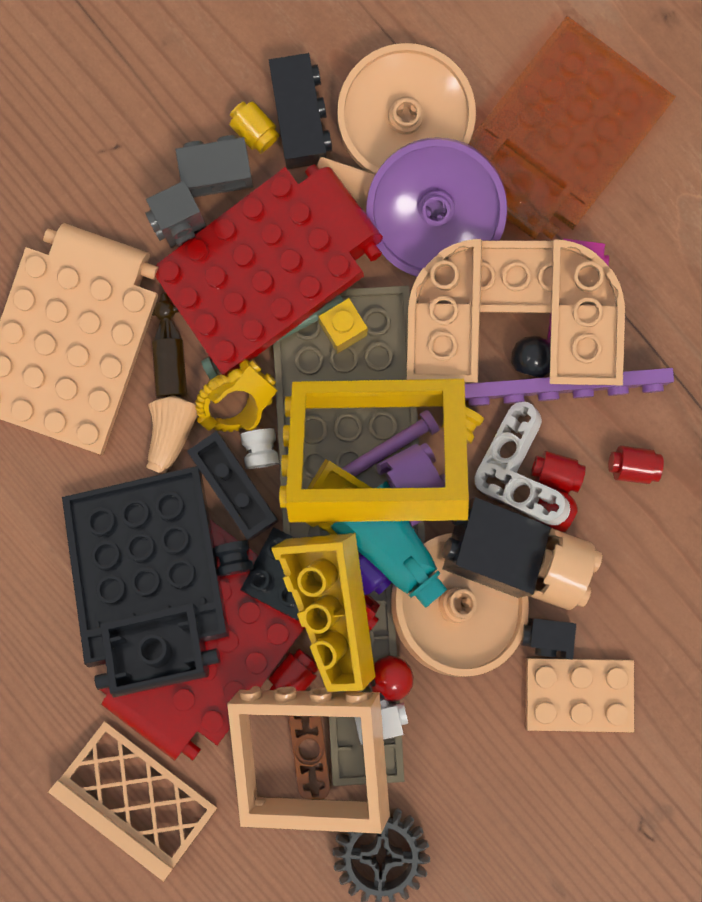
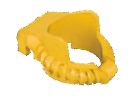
[195,359,277,432]

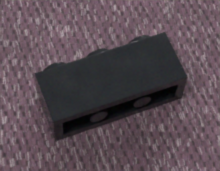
[268,53,332,170]
[187,431,279,541]

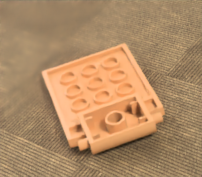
[0,223,159,455]

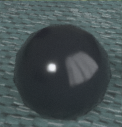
[511,336,551,377]

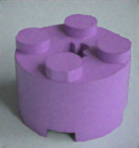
[376,443,445,526]

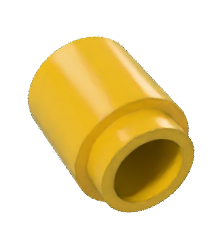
[229,101,280,154]

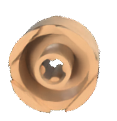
[529,528,602,610]

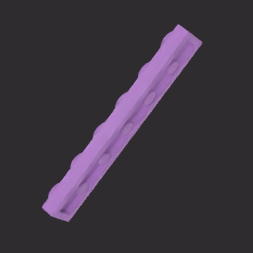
[465,368,674,407]

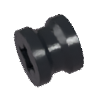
[213,540,254,576]

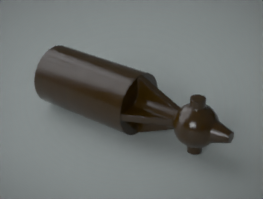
[152,293,187,399]

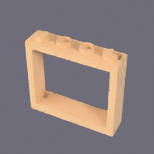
[227,686,390,834]

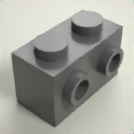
[175,135,254,198]
[145,180,206,248]

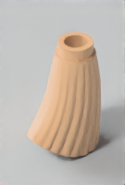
[146,395,197,474]

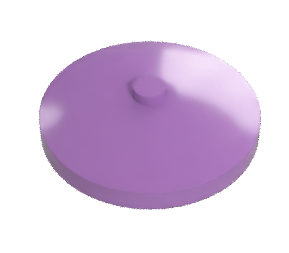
[366,137,507,277]

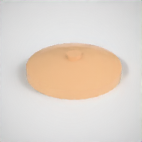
[337,43,476,175]
[391,533,529,677]

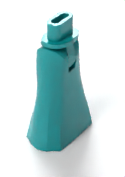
[331,482,447,608]

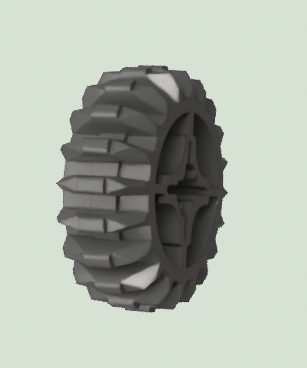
[333,808,430,902]

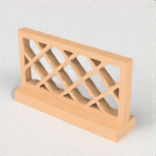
[48,721,217,882]

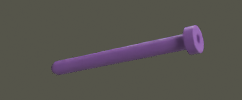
[342,410,440,477]

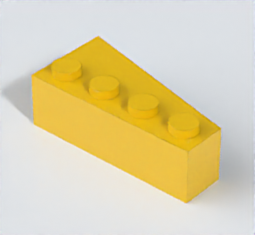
[271,533,375,692]

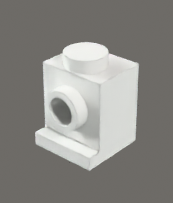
[354,699,408,745]

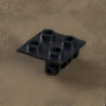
[240,527,299,620]

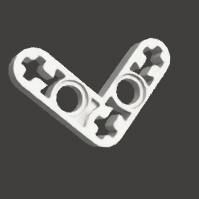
[474,402,570,525]

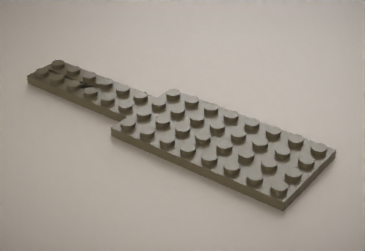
[273,286,425,786]

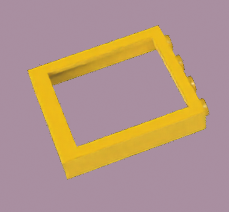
[279,379,469,522]

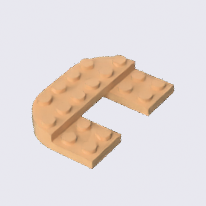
[407,239,625,386]

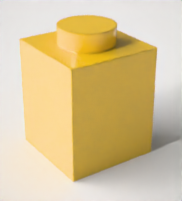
[318,298,368,354]

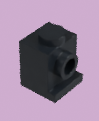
[521,618,577,660]

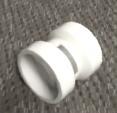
[240,428,280,469]

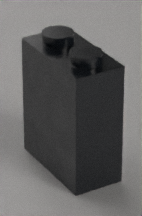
[442,497,551,598]

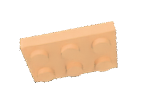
[525,658,634,732]

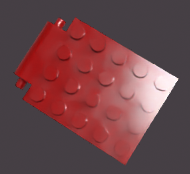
[155,164,383,376]
[100,520,305,761]

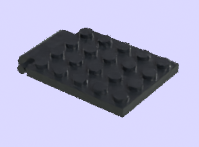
[62,466,229,698]

